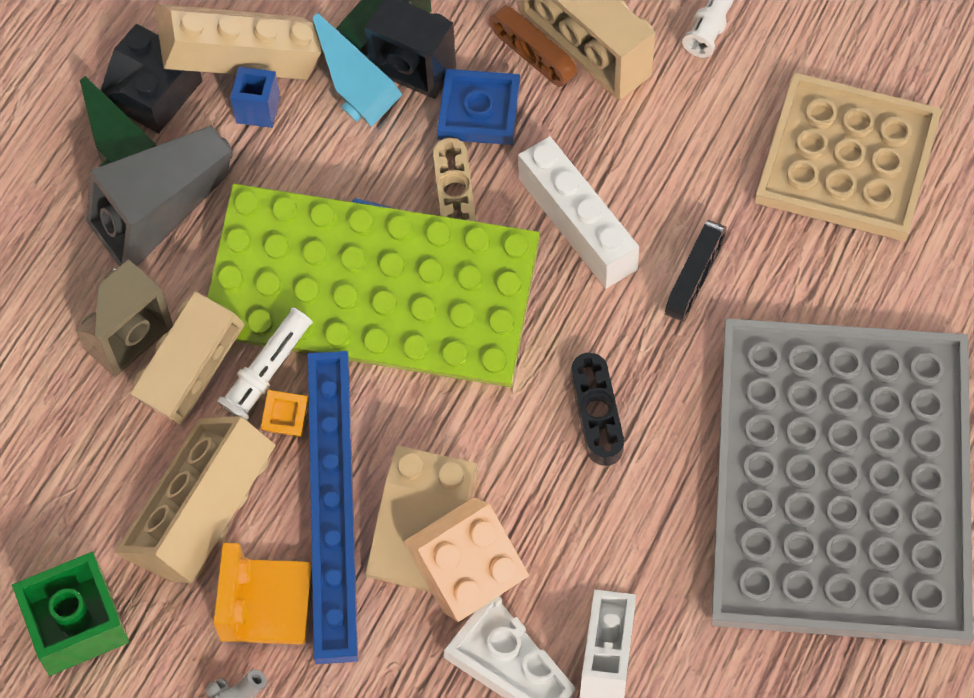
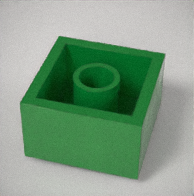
[12,551,130,676]

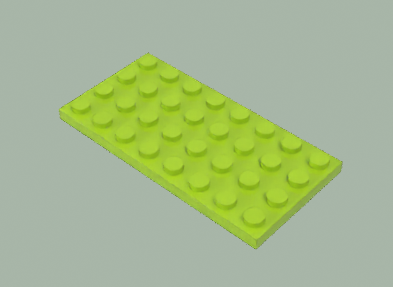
[207,184,540,388]

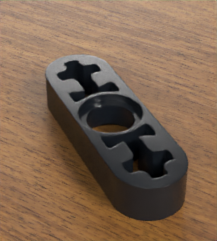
[665,220,727,322]
[571,353,624,466]

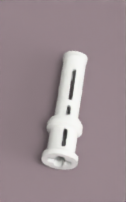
[682,0,734,58]
[217,307,313,421]

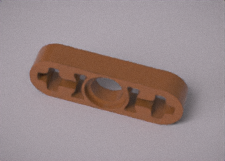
[489,5,577,87]

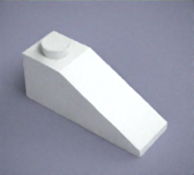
[580,589,636,698]

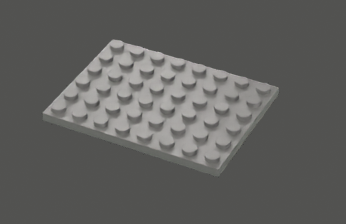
[711,318,973,646]

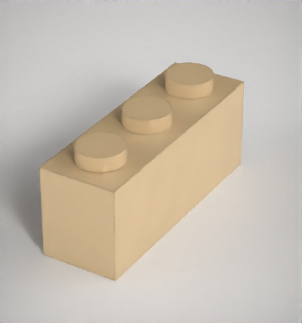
[130,291,245,426]

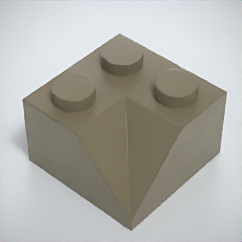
[76,259,173,377]

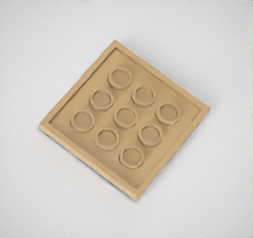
[755,72,942,242]

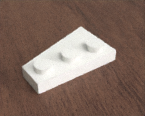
[444,596,576,698]

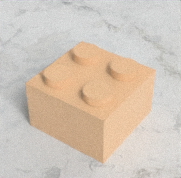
[403,497,529,622]

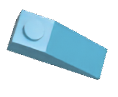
[313,13,402,127]

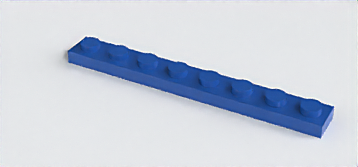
[308,351,358,664]

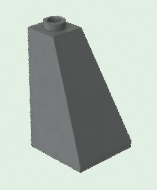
[86,125,232,267]

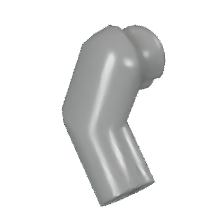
[205,669,267,698]

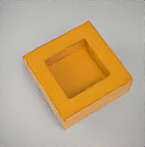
[261,390,309,438]

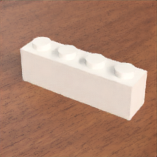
[518,136,639,289]

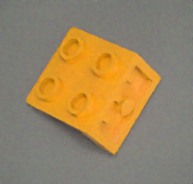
[213,543,312,644]

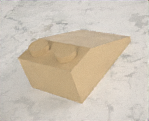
[366,445,479,592]

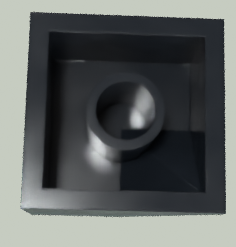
[365,0,456,99]
[101,23,203,134]

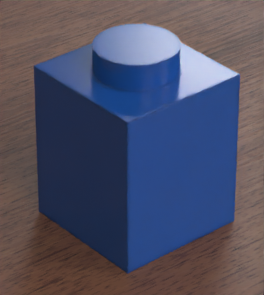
[230,67,281,128]

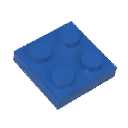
[437,69,520,145]

